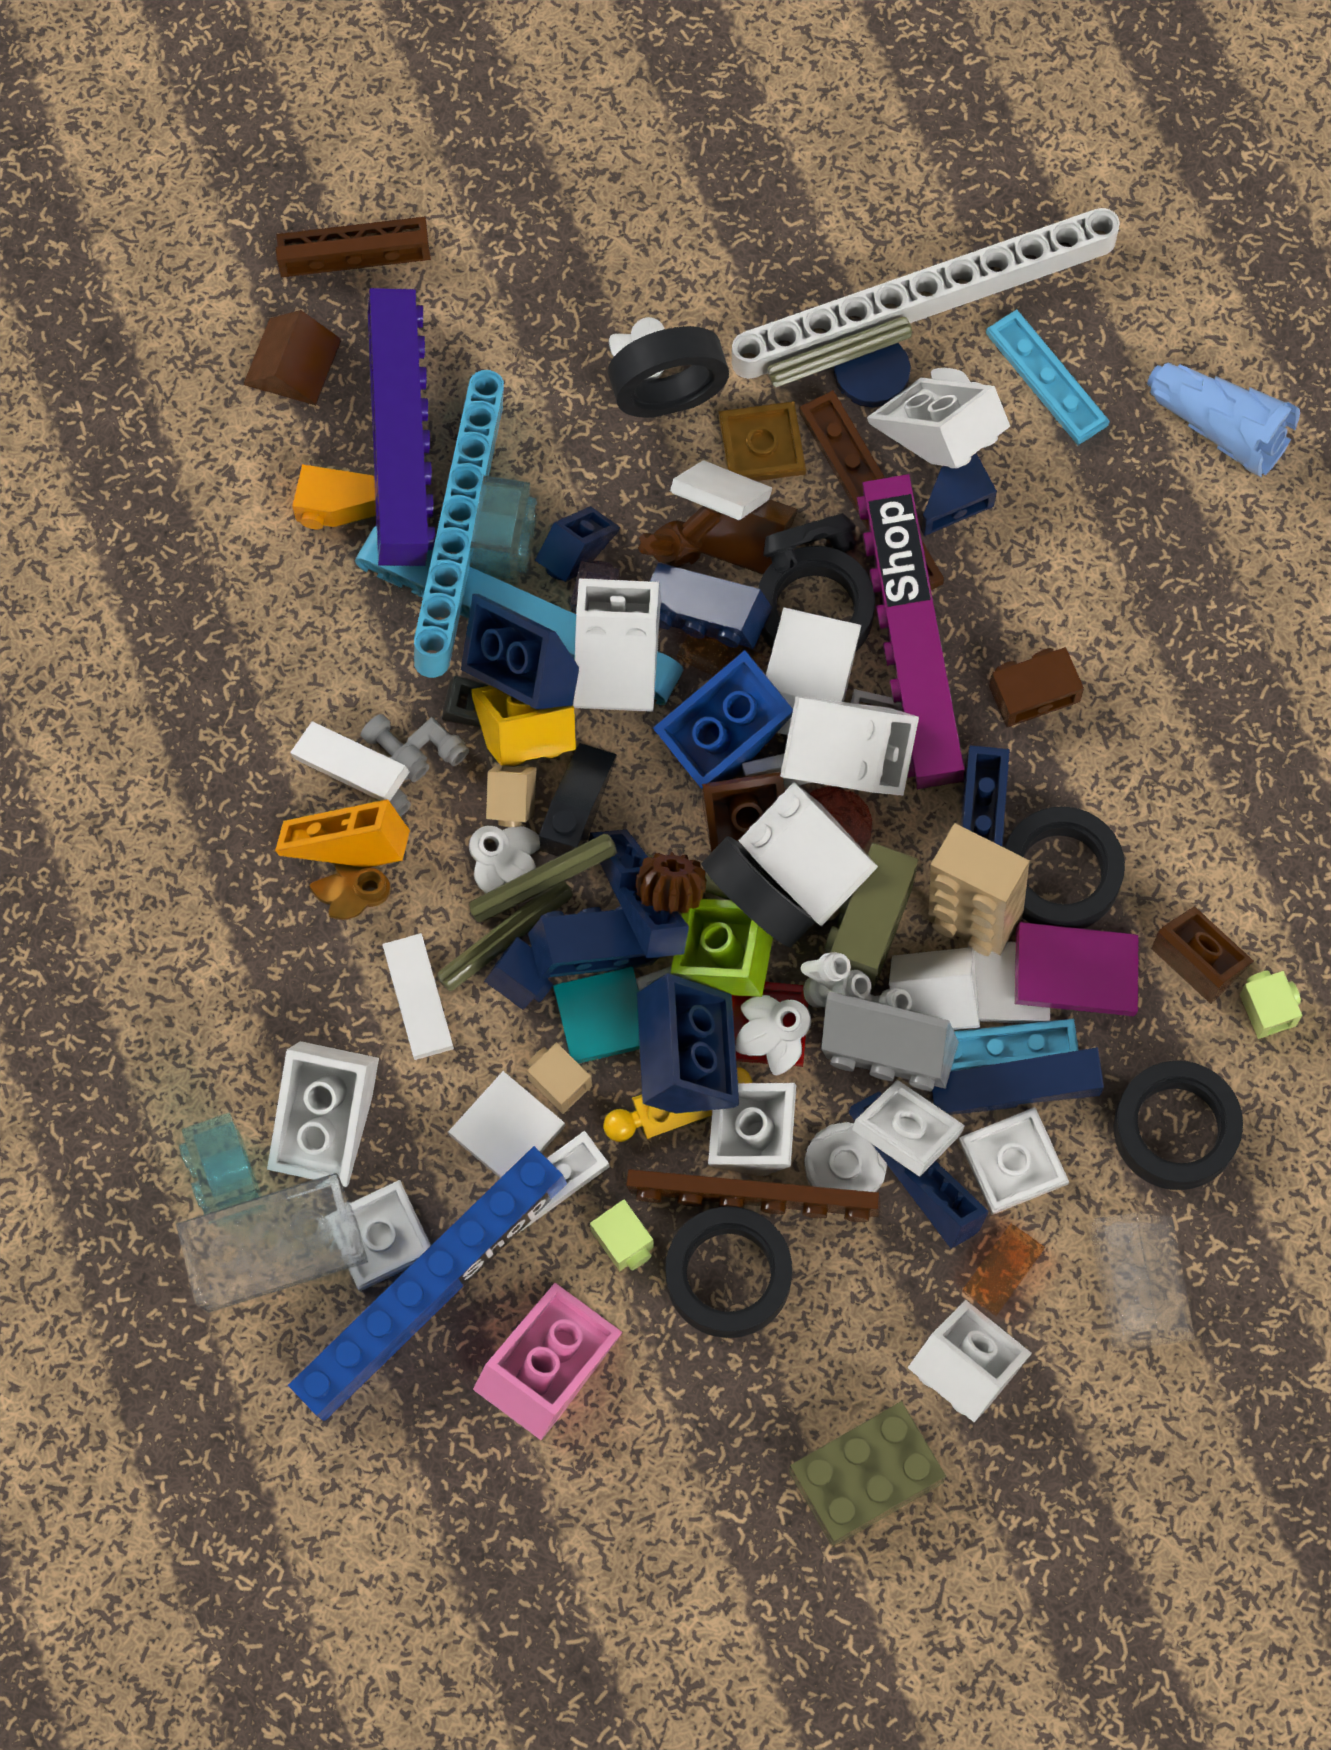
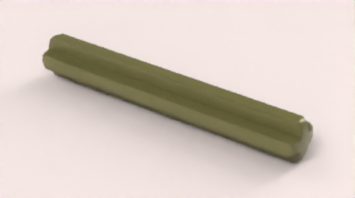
[768,317,912,387]
[469,834,617,922]
[437,881,573,991]

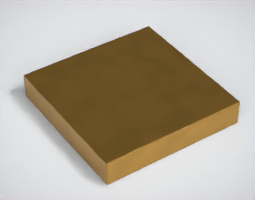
[718,401,806,481]

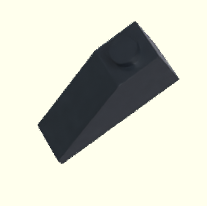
[539,743,617,857]

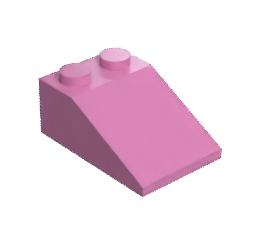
[473,1283,622,1440]

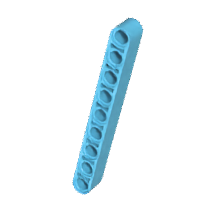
[414,370,504,678]
[355,526,684,705]

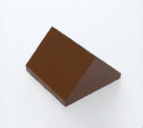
[244,310,341,406]
[699,499,798,574]
[702,772,785,852]
[1151,906,1254,1004]

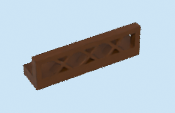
[276,216,431,278]

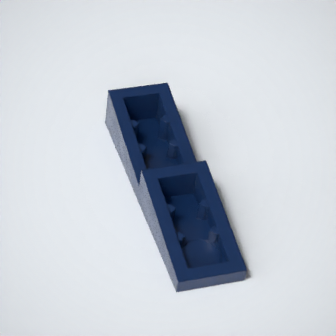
[589,829,689,958]
[932,1047,1104,1115]
[849,1091,989,1249]

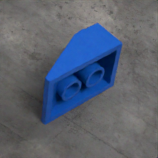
[653,650,793,789]

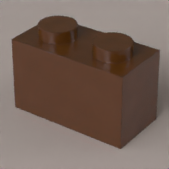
[989,647,1084,728]

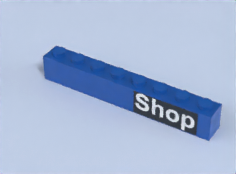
[288,1146,567,1421]

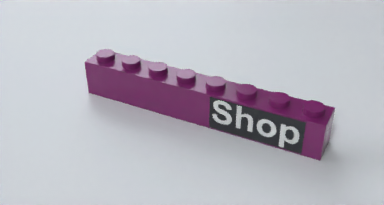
[857,474,964,790]

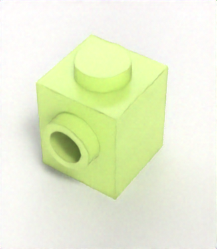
[1240,971,1302,1039]

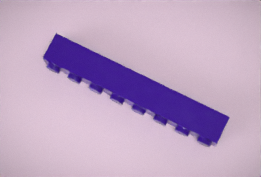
[367,288,435,566]

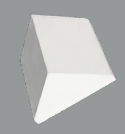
[889,947,980,1030]
[708,1083,796,1176]

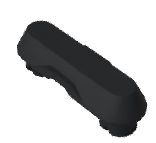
[764,513,856,572]

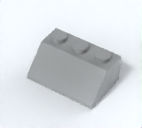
[821,991,959,1091]

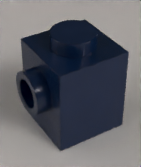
[484,937,554,1010]

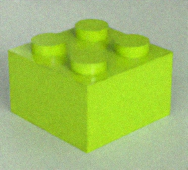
[670,899,773,997]

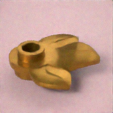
[310,863,391,920]

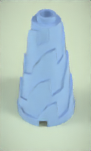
[1147,362,1300,477]

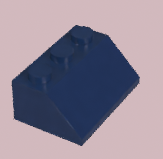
[460,594,579,709]
[637,973,739,1114]

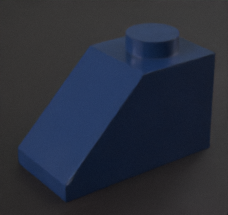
[921,453,997,536]
[535,506,621,582]

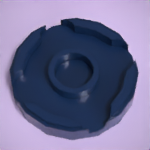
[834,343,911,408]

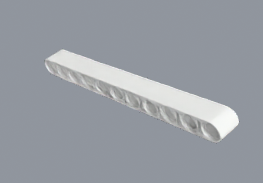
[732,208,1120,379]

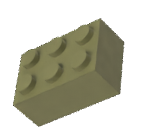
[825,843,919,993]
[789,1401,946,1548]

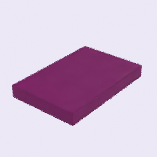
[1014,922,1139,1016]

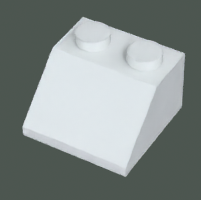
[908,1300,1032,1422]

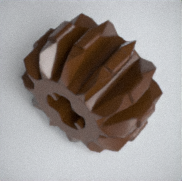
[636,852,707,915]

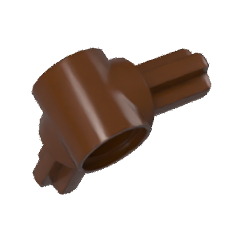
[638,506,721,568]

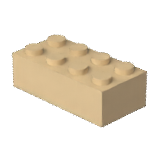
[928,823,1030,956]

